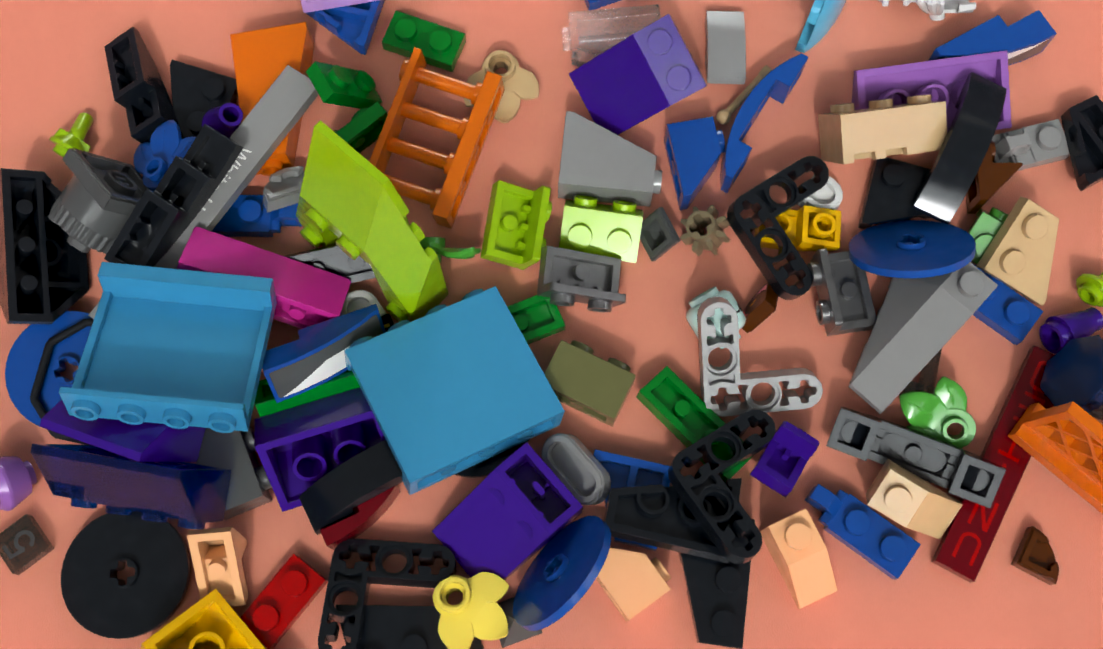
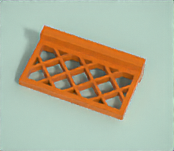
[1008,401,1103,514]

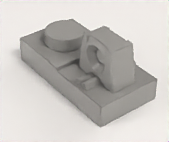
[992,119,1070,171]

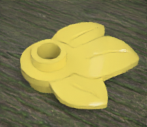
[433,572,509,649]

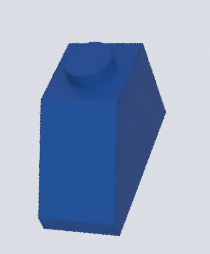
[664,116,725,210]

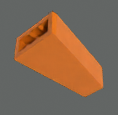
[230,22,314,176]

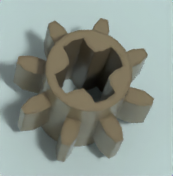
[680,205,730,256]

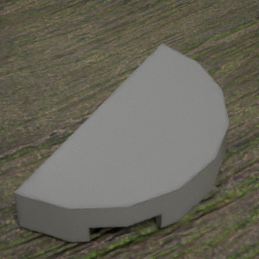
[263,166,305,213]

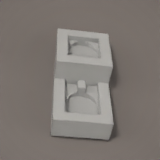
[705,11,746,84]

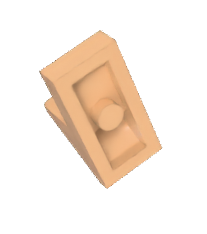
[187,527,249,606]

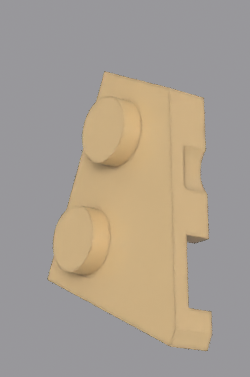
[976,197,1059,306]

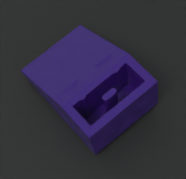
[432,442,583,580]

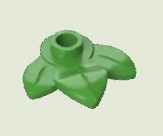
[420,237,481,263]
[899,376,976,448]

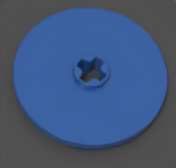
[849,220,976,278]
[5,311,91,426]
[513,516,611,631]

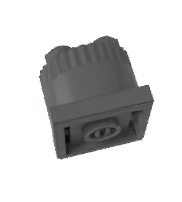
[48,148,149,255]

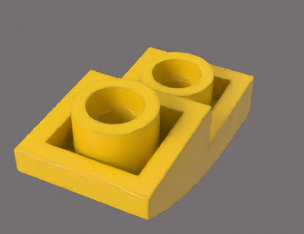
[754,205,841,251]

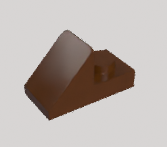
[966,141,1023,214]

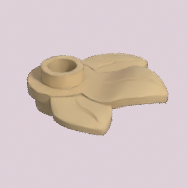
[464,50,539,124]

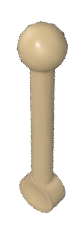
[716,65,772,124]

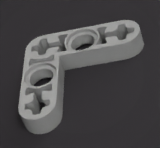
[697,297,823,417]

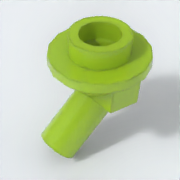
[49,113,93,157]
[1076,273,1103,307]

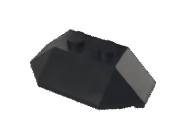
[0,168,89,324]

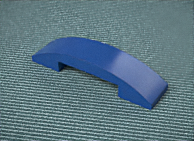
[720,54,809,193]

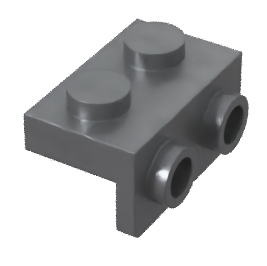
[537,245,626,312]
[808,248,876,336]

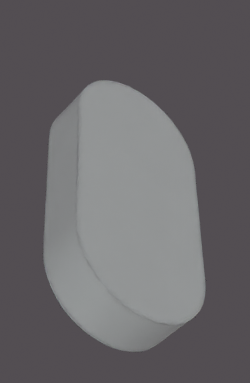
[541,433,611,505]

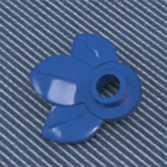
[134,120,196,190]

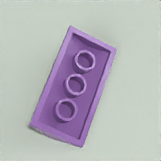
[852,50,1012,133]

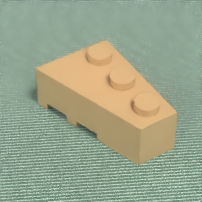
[818,94,947,164]

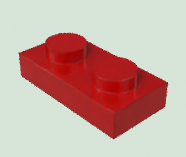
[240,554,328,649]

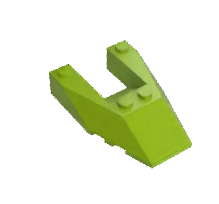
[296,120,449,322]

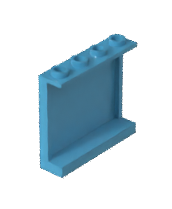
[59,262,277,433]
[344,286,565,495]

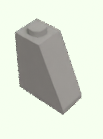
[558,111,662,207]

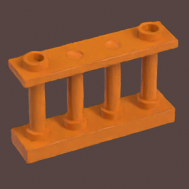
[369,47,505,229]

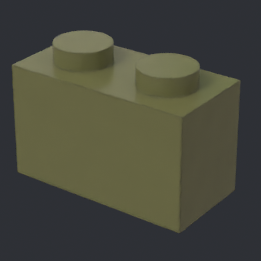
[544,340,636,427]

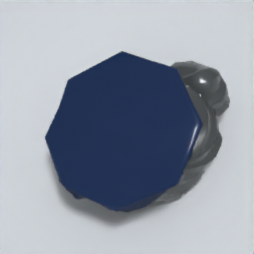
[1040,335,1103,420]

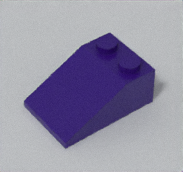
[569,14,707,135]

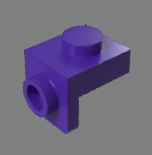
[750,421,820,498]

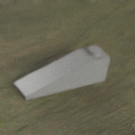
[848,262,998,414]

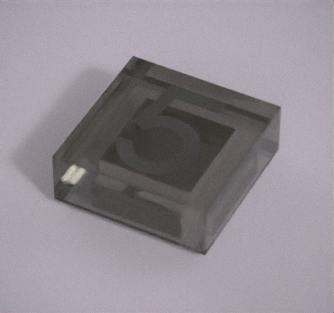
[0,514,55,575]

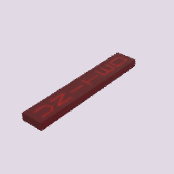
[931,346,1054,582]

